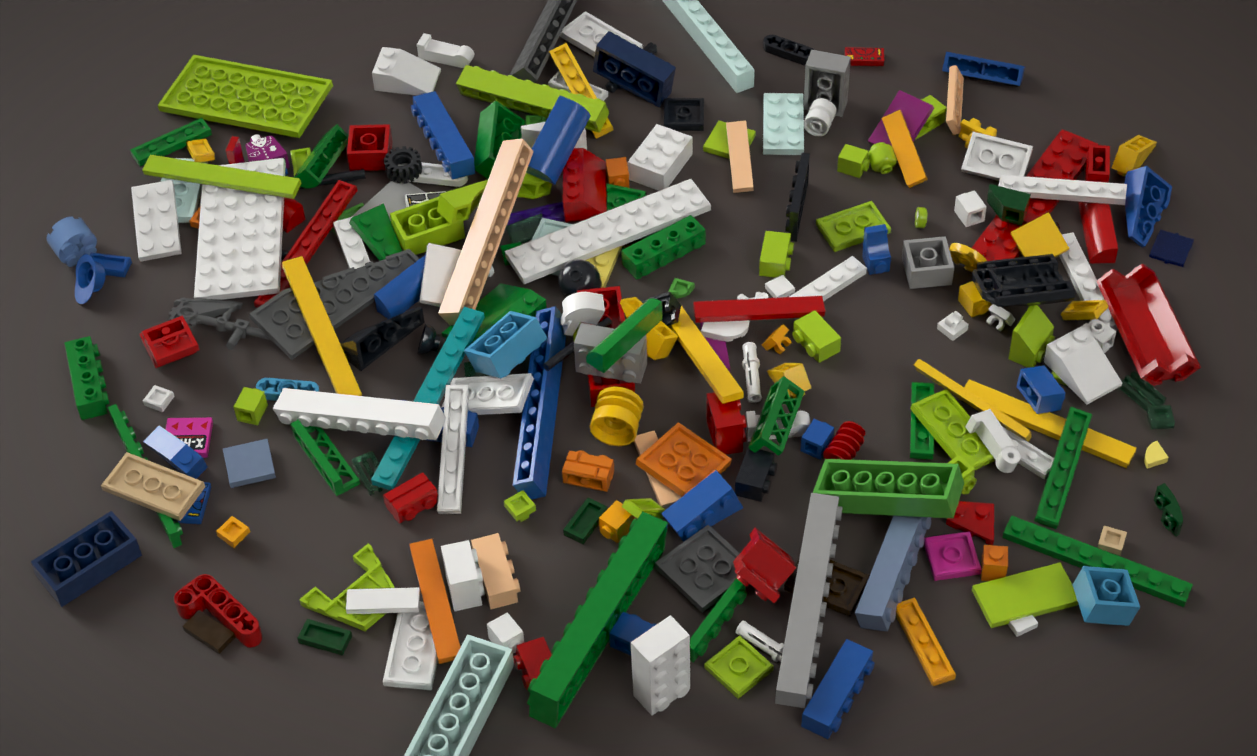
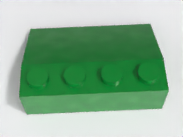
[442,283,547,344]

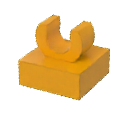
[762,324,792,354]
[216,516,250,548]

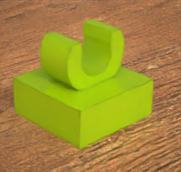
[504,490,536,522]

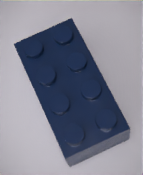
[593,31,676,107]
[31,511,142,607]

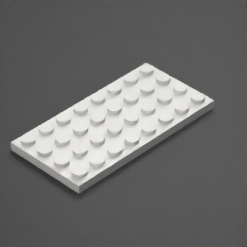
[194,158,286,300]

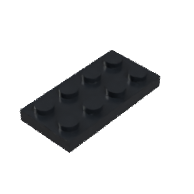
[785,153,810,242]

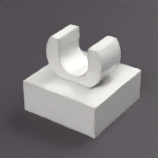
[987,304,1015,331]
[937,311,969,341]

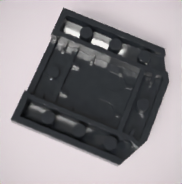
[972,254,1075,307]

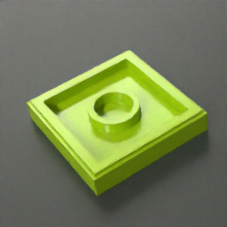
[703,120,756,159]
[704,635,774,699]

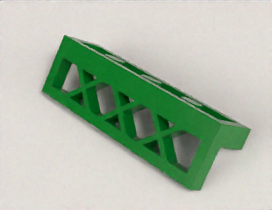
[748,376,805,456]
[291,419,360,496]

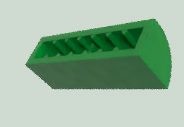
[293,124,349,188]
[586,298,662,373]

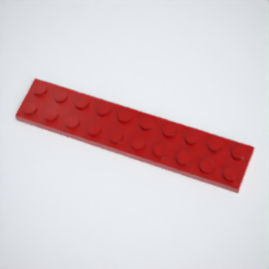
[972,129,1099,261]

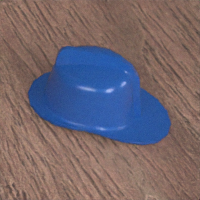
[75,254,106,304]

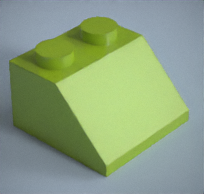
[1008,305,1055,368]

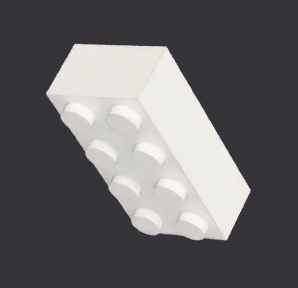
[631,615,690,715]

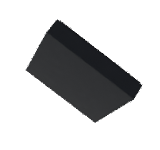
[664,98,704,131]

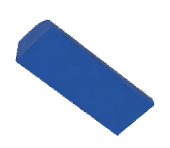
[526,95,591,185]

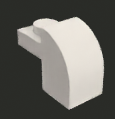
[561,292,605,336]

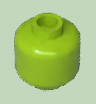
[868,142,897,174]

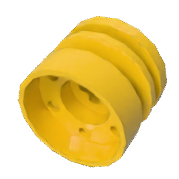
[590,387,644,446]

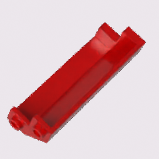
[1096,264,1201,386]

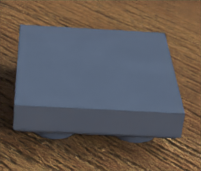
[223,439,276,488]

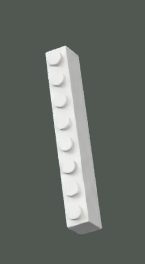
[273,388,446,440]

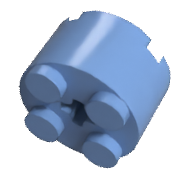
[47,216,97,267]

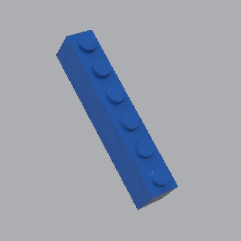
[411,91,475,180]

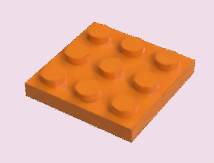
[635,422,732,497]

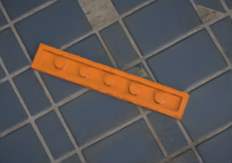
[409,539,461,664]

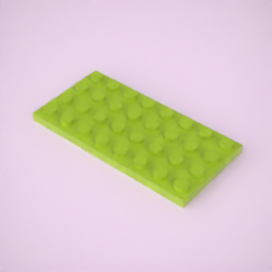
[158,55,333,138]

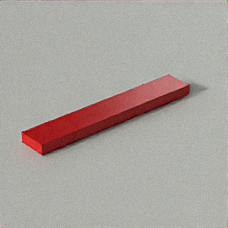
[693,296,825,323]

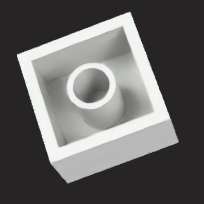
[441,540,485,611]

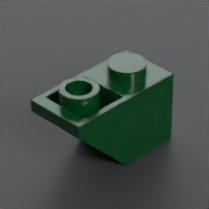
[987,184,1031,226]

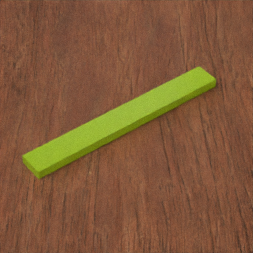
[142,155,301,199]

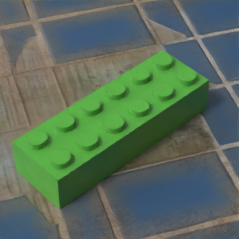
[813,459,964,518]

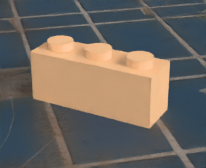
[471,533,521,610]

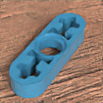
[256,378,320,401]

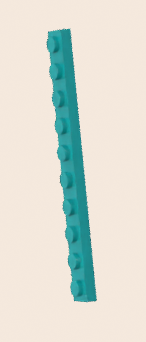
[371,307,485,491]

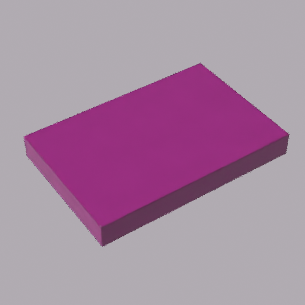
[868,90,934,156]

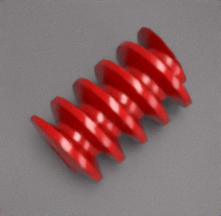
[823,421,866,460]

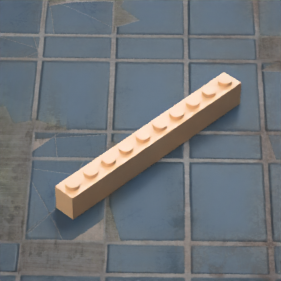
[438,139,534,325]

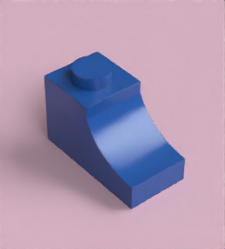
[862,224,891,275]

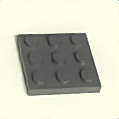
[655,525,740,613]

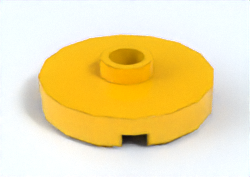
[949,243,987,272]

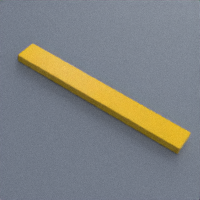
[282,256,362,396]
[668,306,744,404]
[960,379,1137,468]

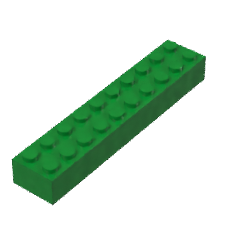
[527,511,668,729]

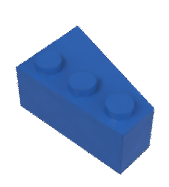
[661,470,743,542]

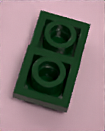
[1153,483,1183,537]

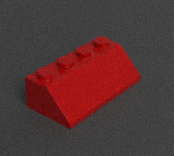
[563,148,607,222]

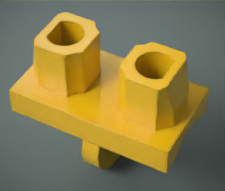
[959,118,997,149]

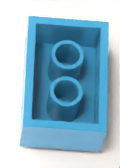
[464,311,547,379]

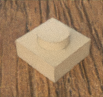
[1097,526,1127,556]

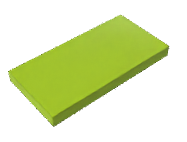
[910,389,996,470]
[972,563,1079,628]

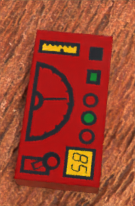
[845,47,884,66]

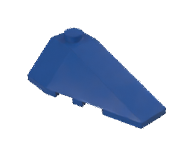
[1124,166,1172,247]

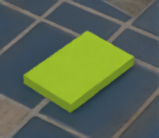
[816,201,891,252]

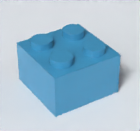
[1072,566,1140,626]

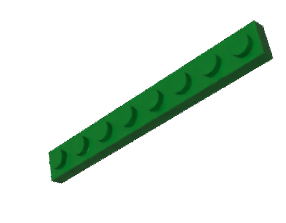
[108,404,183,548]
[1002,516,1193,607]

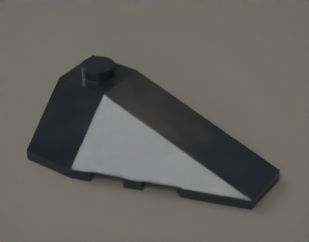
[341,306,425,371]

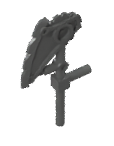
[169,297,271,350]

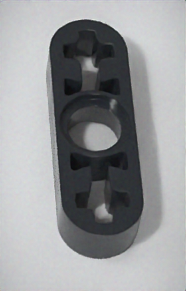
[763,35,814,65]

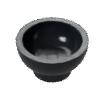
[417,323,441,354]

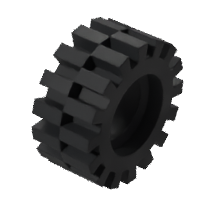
[384,146,422,184]

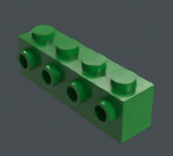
[622,215,706,280]
[64,336,110,420]

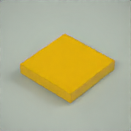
[1011,212,1070,257]

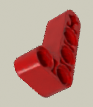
[174,574,263,648]

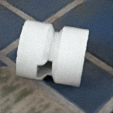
[804,98,836,136]

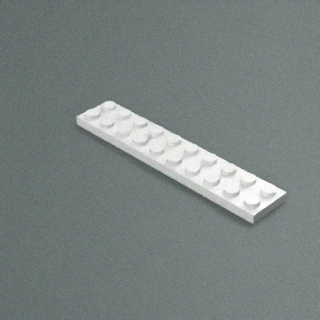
[505,179,711,284]

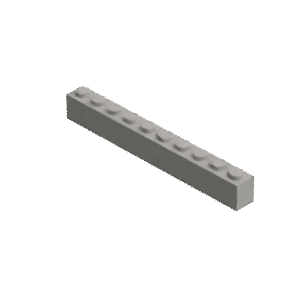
[775,493,843,708]

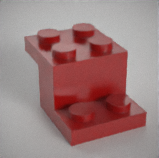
[140,315,199,368]
[733,527,796,603]

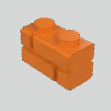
[562,450,614,492]

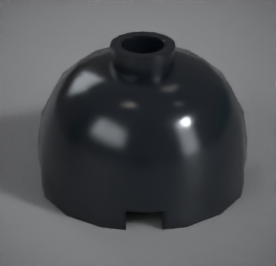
[558,259,602,298]

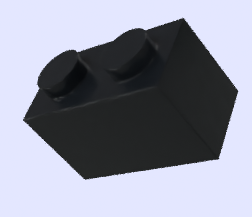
[735,448,778,502]

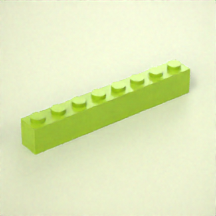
[456,65,609,133]

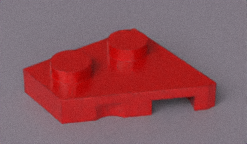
[946,501,994,545]

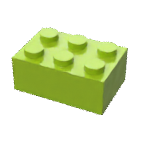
[390,197,465,255]

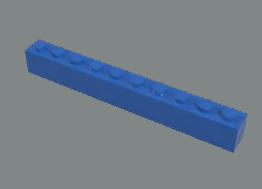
[513,306,566,500]

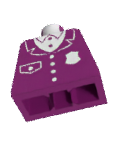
[245,134,290,169]

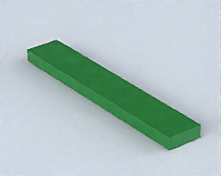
[1034,407,1092,529]

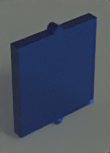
[1149,229,1194,267]

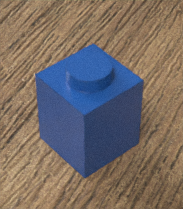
[801,419,834,460]

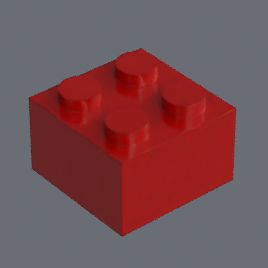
[347,124,393,171]
[706,392,747,455]

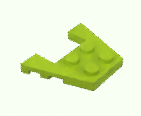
[299,543,395,631]

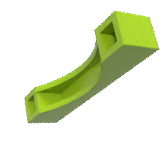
[437,173,552,225]

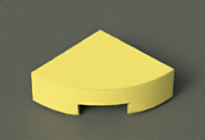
[1144,441,1169,469]

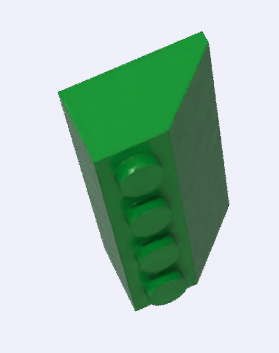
[474,101,526,179]

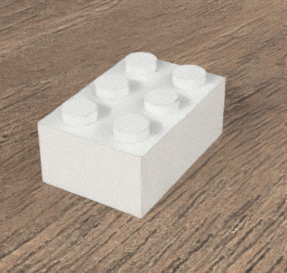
[628,124,693,191]

